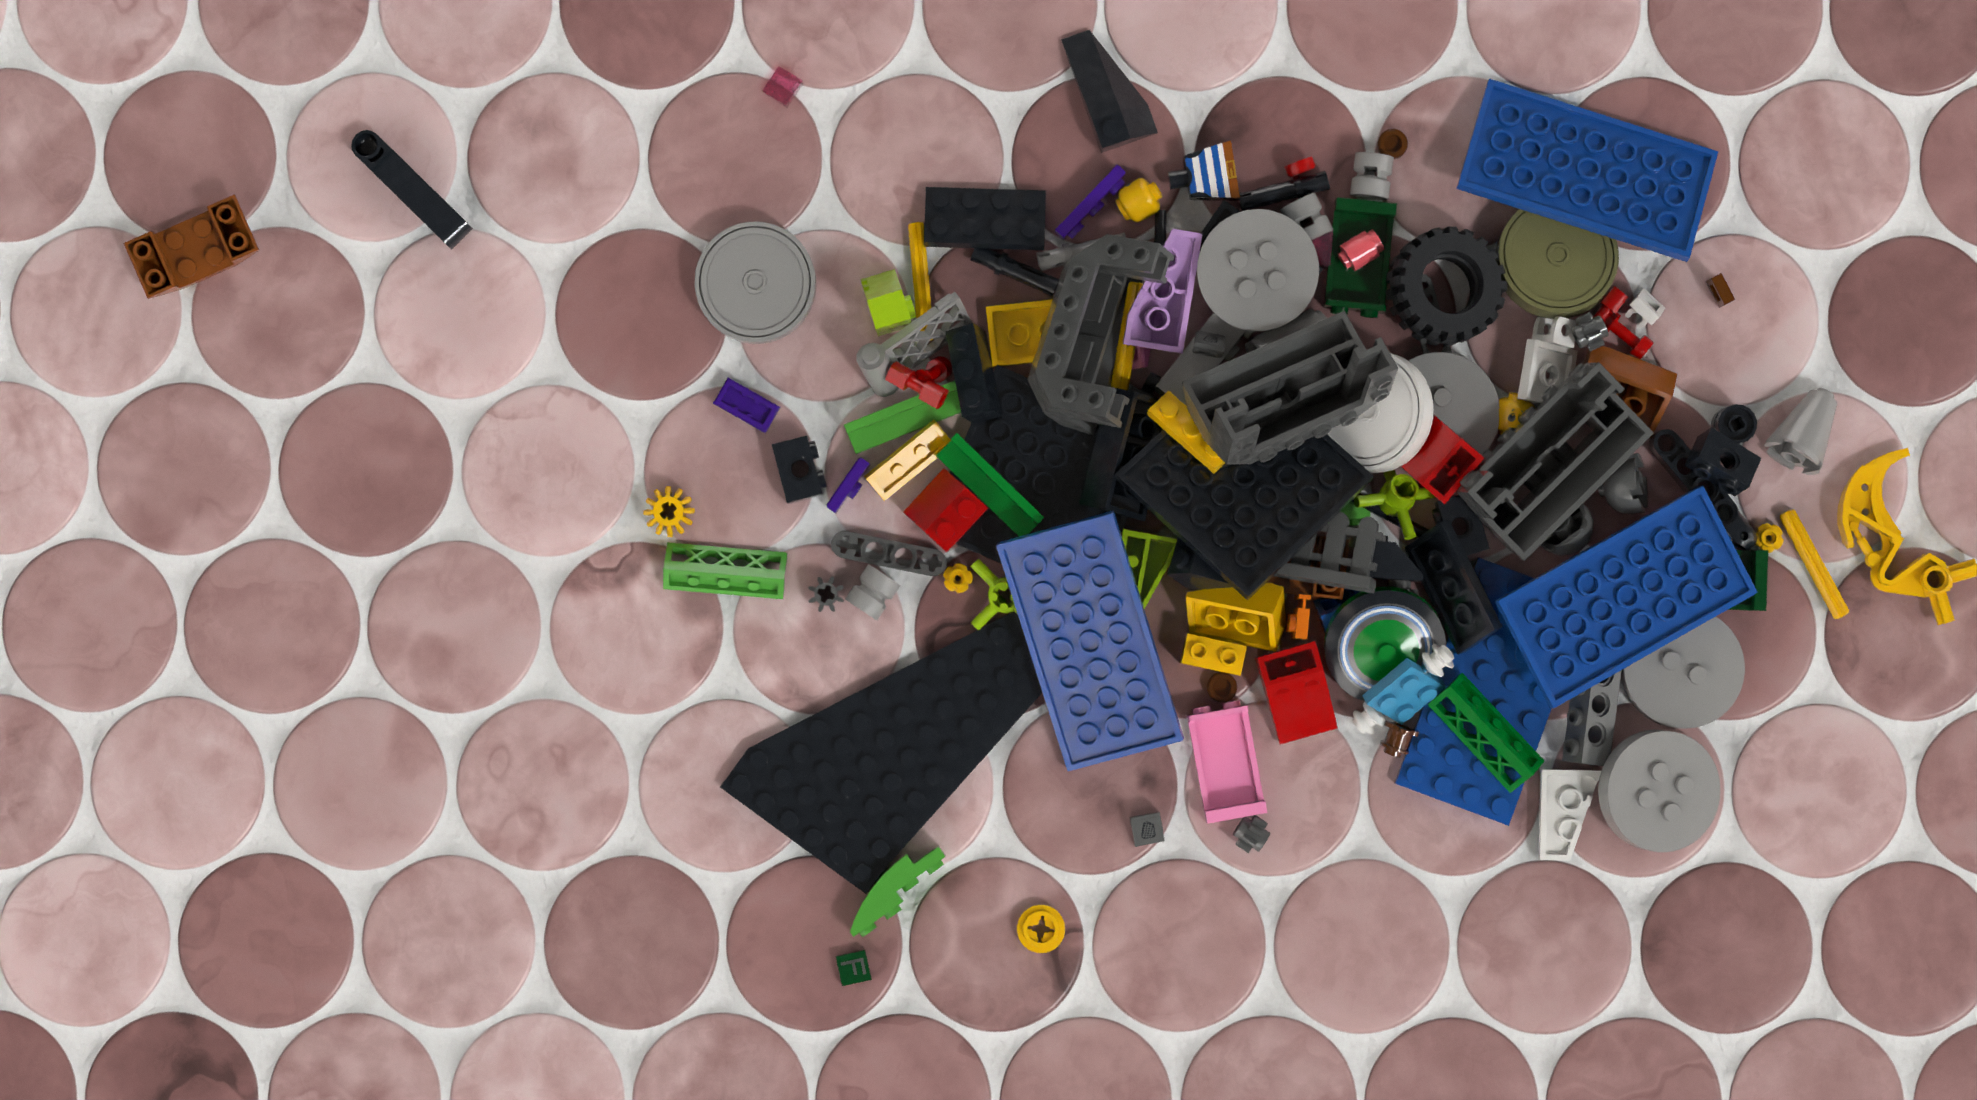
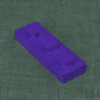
[1055,164,1126,241]

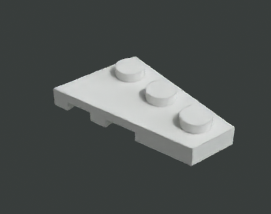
[1538,769,1601,861]

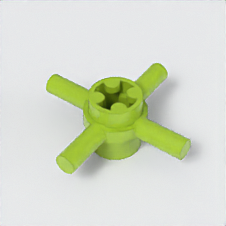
[1354,469,1436,540]
[970,559,1018,630]

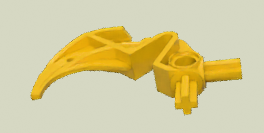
[1837,448,1977,625]

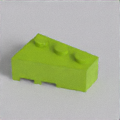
[860,269,916,337]
[1121,529,1177,609]

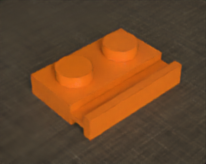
[1286,594,1311,640]

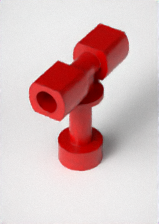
[1593,286,1654,359]
[885,356,952,409]

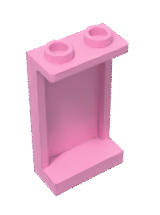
[1187,700,1267,824]

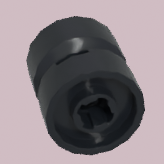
[1711,404,1757,444]

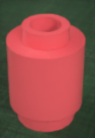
[1337,229,1385,271]

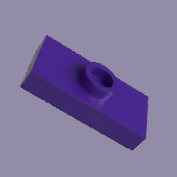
[713,378,781,434]
[826,457,870,514]

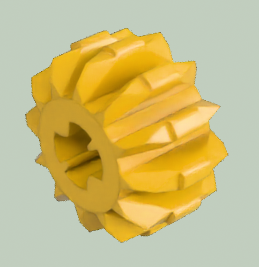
[643,486,695,538]

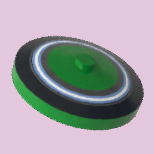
[1324,586,1446,702]

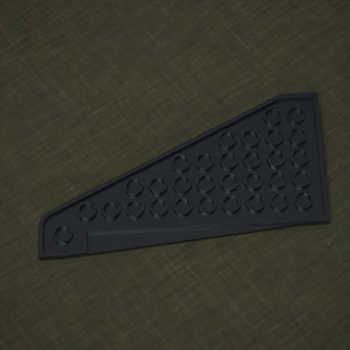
[720,612,1042,894]

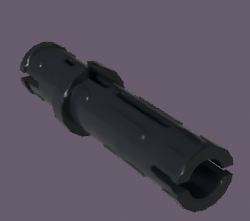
[1239,171,1330,211]
[970,248,1059,297]

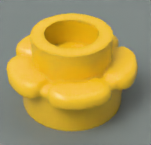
[1755,523,1784,553]
[943,563,973,593]

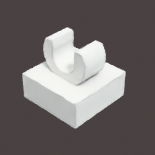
[1625,288,1666,329]

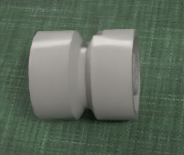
[1350,152,1394,200]
[1280,192,1333,242]
[845,564,901,620]

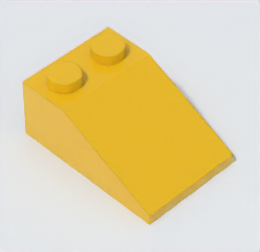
[1186,582,1286,652]

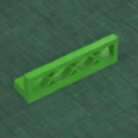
[844,380,961,455]
[663,542,787,599]

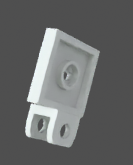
[1517,316,1578,404]

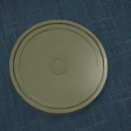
[1495,209,1619,319]

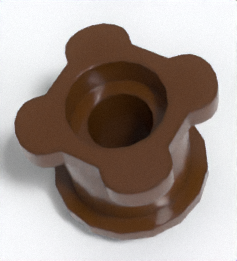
[1380,720,1419,758]

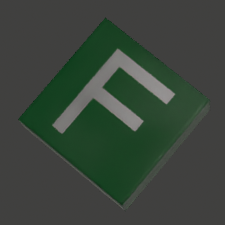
[836,950,872,986]

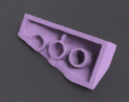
[1123,229,1202,354]

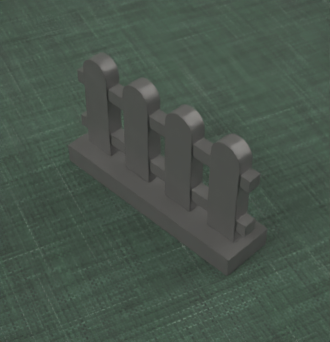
[1273,512,1383,594]

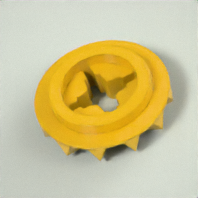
[1017,905,1065,953]

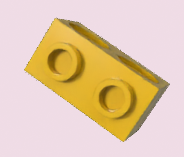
[1180,633,1247,676]

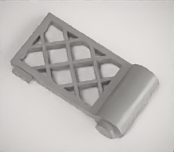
[856,292,972,397]

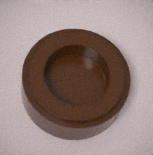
[1377,129,1408,160]
[1207,672,1237,702]

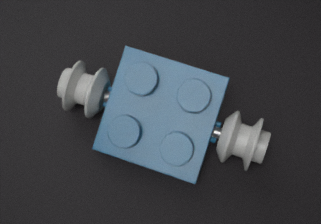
[1353,644,1454,735]

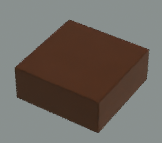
[1706,273,1735,308]

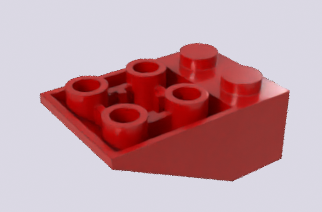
[1255,641,1338,745]

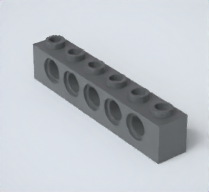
[1562,670,1622,766]

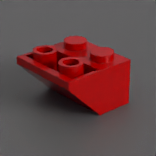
[1401,415,1484,504]

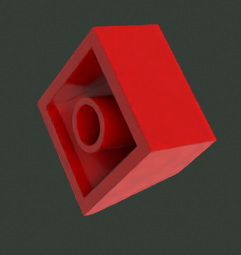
[903,468,988,553]

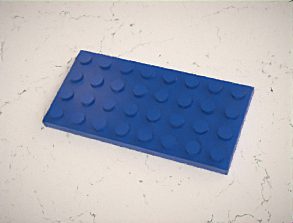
[1456,79,1719,262]
[1495,486,1758,709]
[996,511,1184,771]
[1394,557,1552,826]

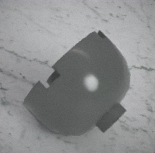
[1598,453,1648,514]
[1541,504,1594,556]

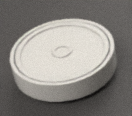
[1328,353,1434,473]

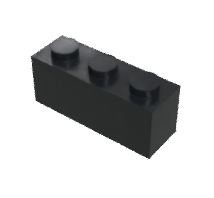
[945,323,1002,424]

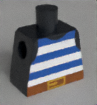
[1168,141,1240,201]

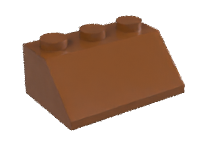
[1582,346,1678,438]

